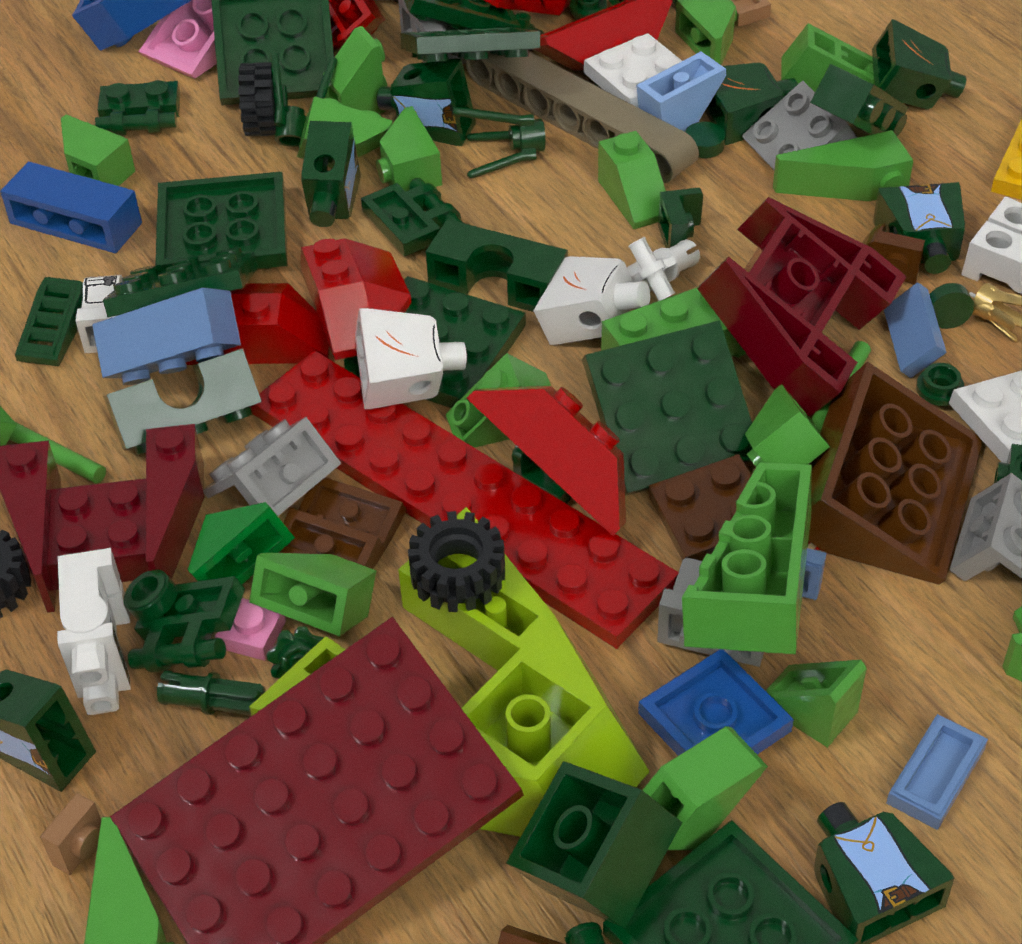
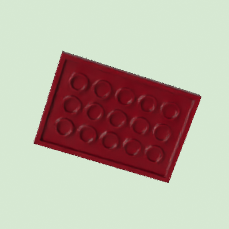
[110,616,524,944]

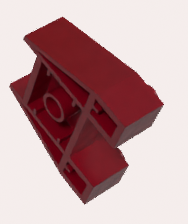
[697,197,906,417]
[0,424,205,613]

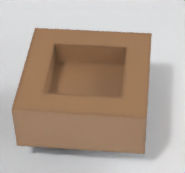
[731,0,771,27]
[40,793,101,875]

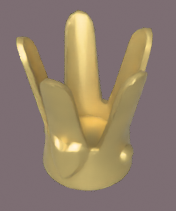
[969,283,1022,343]

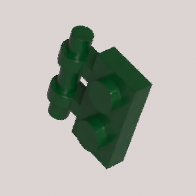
[95,80,181,135]
[361,178,465,257]
[128,576,245,673]

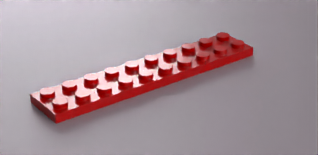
[251,350,679,649]

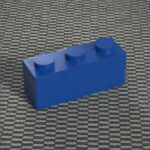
[0,161,142,254]

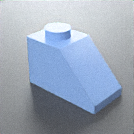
[636,51,726,132]

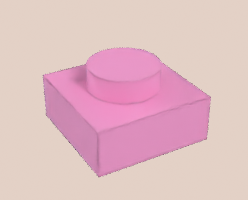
[215,598,286,661]

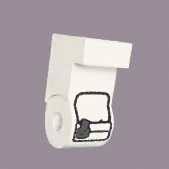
[76,275,123,353]

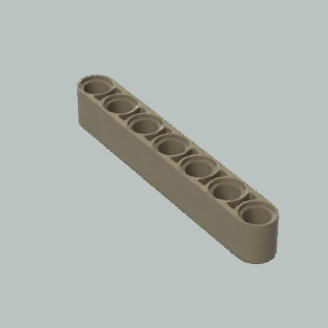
[466,51,699,183]

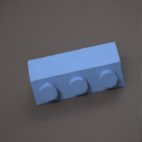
[92,288,241,385]

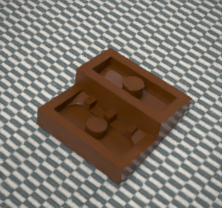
[279,477,407,569]

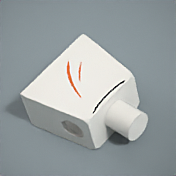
[533,256,650,345]
[355,308,467,409]

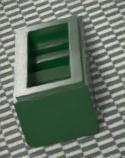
[15,277,83,366]

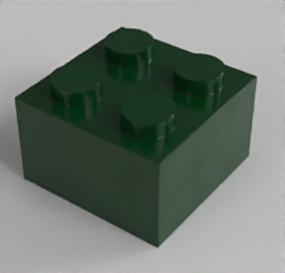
[506,761,682,929]

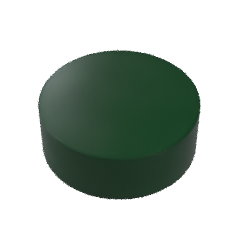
[685,122,725,158]
[929,283,974,329]
[123,570,178,622]

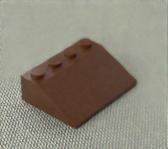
[808,361,983,585]

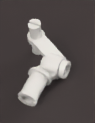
[627,237,700,301]

